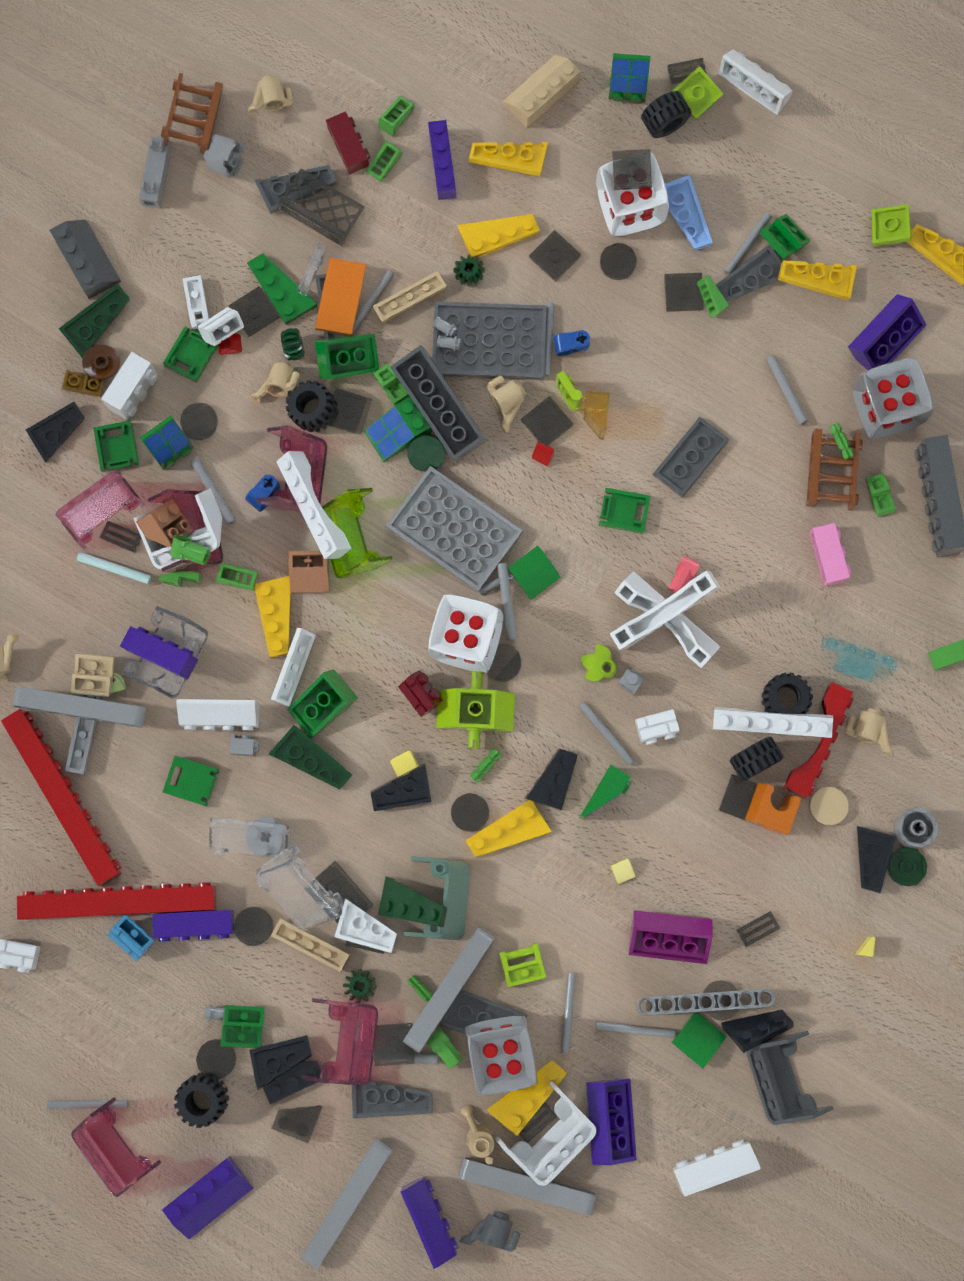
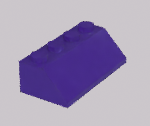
[848,294,927,370]
[586,1079,637,1165]
[162,1156,253,1239]
[400,1177,459,1269]

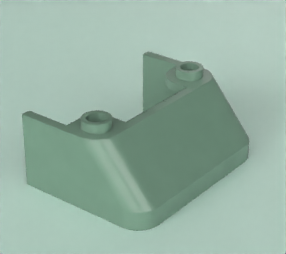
[404,856,470,940]

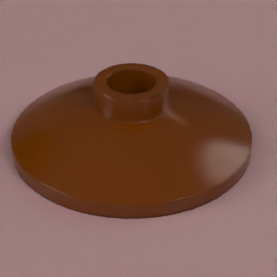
[82,345,120,380]

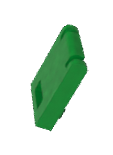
[163,326,218,383]
[93,420,139,472]
[599,488,650,534]
[162,755,219,807]

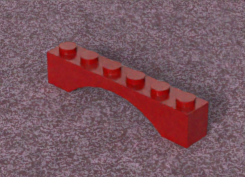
[783,682,854,799]

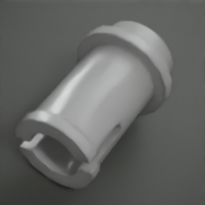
[433,316,458,338]
[437,335,461,351]
[204,1005,224,1021]

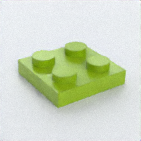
[672,66,723,120]
[871,204,911,246]

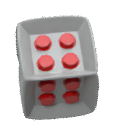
[853,358,933,439]
[465,1016,538,1095]

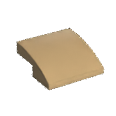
[71,653,115,697]

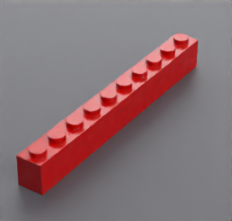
[0,708,121,887]
[17,882,217,920]

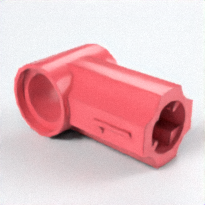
[668,555,700,593]

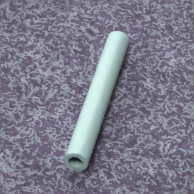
[77,552,152,584]

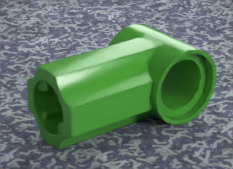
[170,535,211,565]
[427,1027,463,1069]

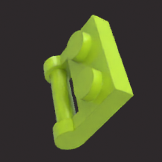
[555,371,582,411]
[499,943,546,987]

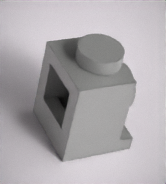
[618,669,644,695]
[229,734,259,757]

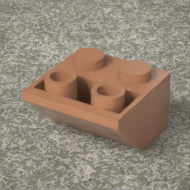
[136,499,193,547]
[289,551,329,593]

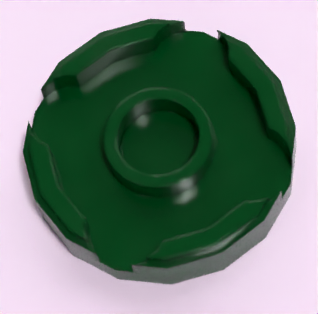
[407,434,445,472]
[887,847,927,887]

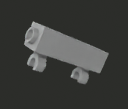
[139,136,172,209]

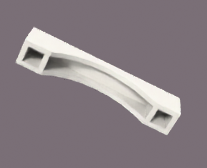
[276,451,352,559]
[610,571,721,650]
[614,571,720,668]
[713,707,833,738]

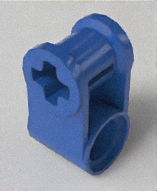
[553,330,590,356]
[245,475,280,512]

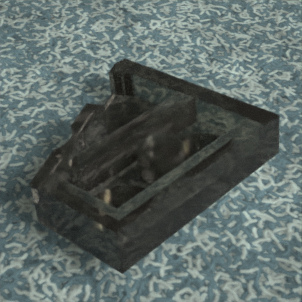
[271,1105,323,1143]

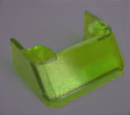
[321,488,393,578]

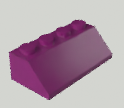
[629,910,713,964]

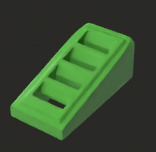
[378,96,415,136]
[366,141,403,182]
[697,275,729,318]
[216,563,258,591]

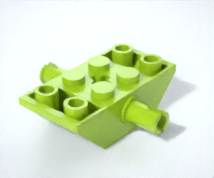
[436,671,515,749]

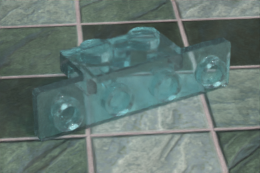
[822,638,897,682]

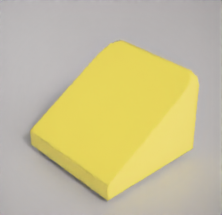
[390,750,419,777]
[610,858,636,884]
[855,937,876,957]

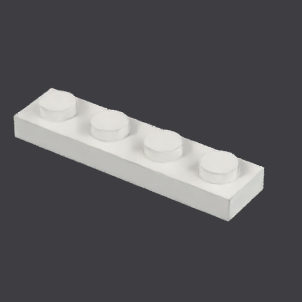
[271,628,316,707]

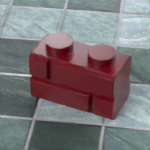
[398,670,443,717]

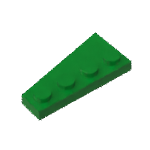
[247,253,317,325]

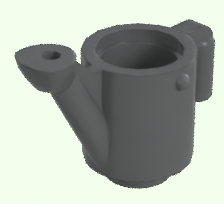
[459,1210,520,1252]

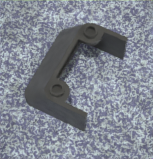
[747,1031,834,1125]

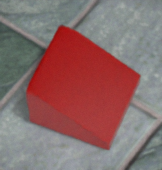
[218,333,242,355]
[532,442,555,466]

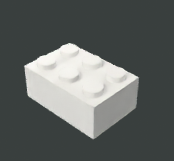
[101,352,157,421]

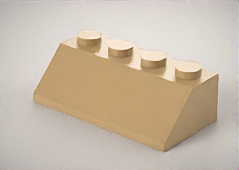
[502,55,581,128]

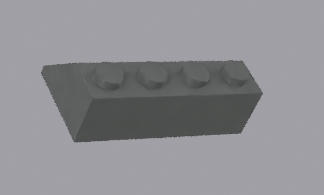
[49,219,121,299]

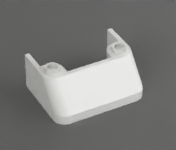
[133,488,222,569]
[495,1081,596,1186]

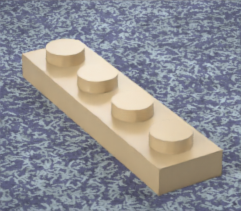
[373,271,447,324]
[271,918,350,972]

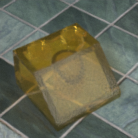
[580,391,610,440]

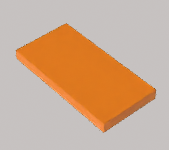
[315,258,367,336]

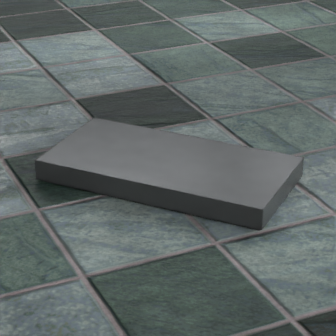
[653,417,729,498]
[440,990,527,1034]

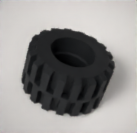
[641,91,692,138]
[285,380,337,432]
[761,672,813,714]
[729,736,784,781]
[174,1072,229,1128]

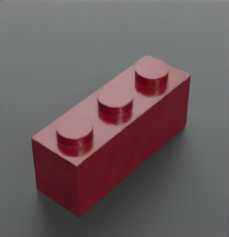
[326,111,370,175]

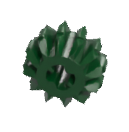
[453,254,485,287]
[281,328,305,361]
[343,969,377,1003]

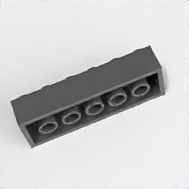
[390,345,488,462]
[915,435,964,557]

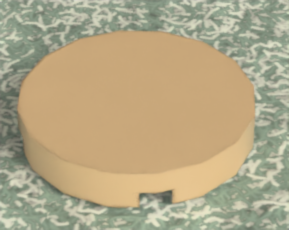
[809,787,849,826]

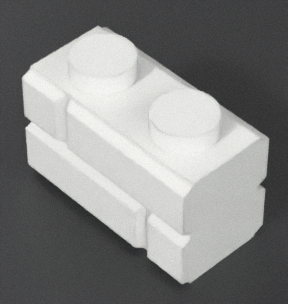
[198,307,244,346]
[635,709,679,745]
[0,939,41,973]

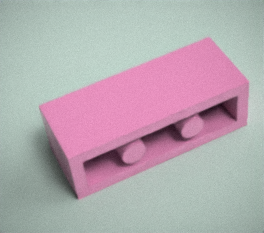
[809,523,851,587]

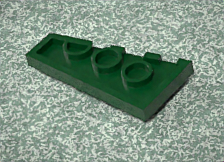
[59,284,130,359]
[269,725,353,790]
[378,876,447,927]

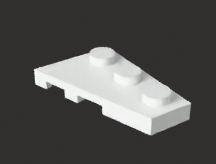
[334,899,397,953]

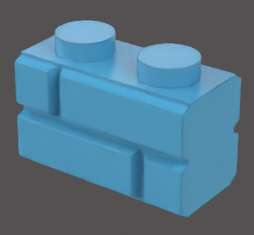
[107,914,155,962]

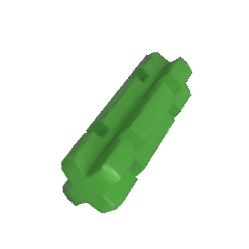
[830,423,854,459]
[470,749,502,783]
[408,975,433,1002]

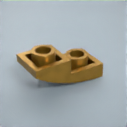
[61,370,104,397]

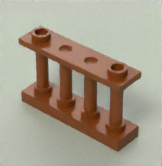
[161,73,223,154]
[806,428,863,511]

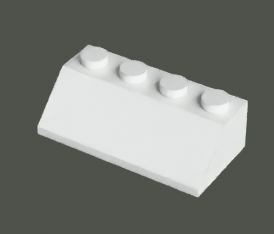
[718,49,793,115]
[176,699,260,731]
[672,1139,761,1197]

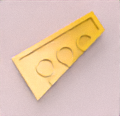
[469,142,548,177]
[457,214,540,259]
[907,224,964,286]
[778,260,857,301]
[254,576,291,659]
[465,800,552,857]
[487,1061,568,1136]

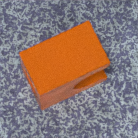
[745,783,802,835]

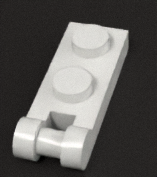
[182,275,209,330]

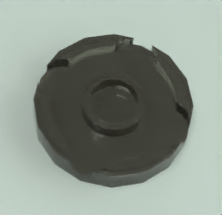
[600,243,637,280]
[180,403,218,440]
[487,644,521,682]
[451,793,490,832]
[234,907,274,946]
[701,980,741,1020]
[196,1039,237,1079]

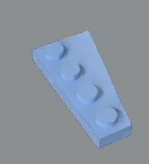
[665,175,713,251]

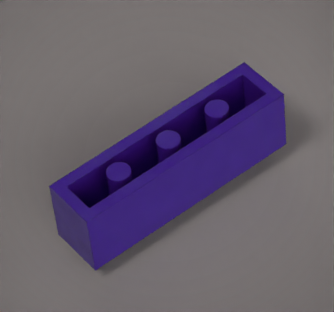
[428,120,456,200]
[120,626,199,680]
[152,910,235,942]

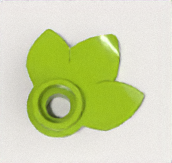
[580,644,617,682]

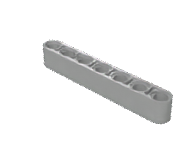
[12,687,146,728]
[403,927,495,1053]
[637,989,775,1015]
[300,1138,393,1270]
[458,1157,597,1215]

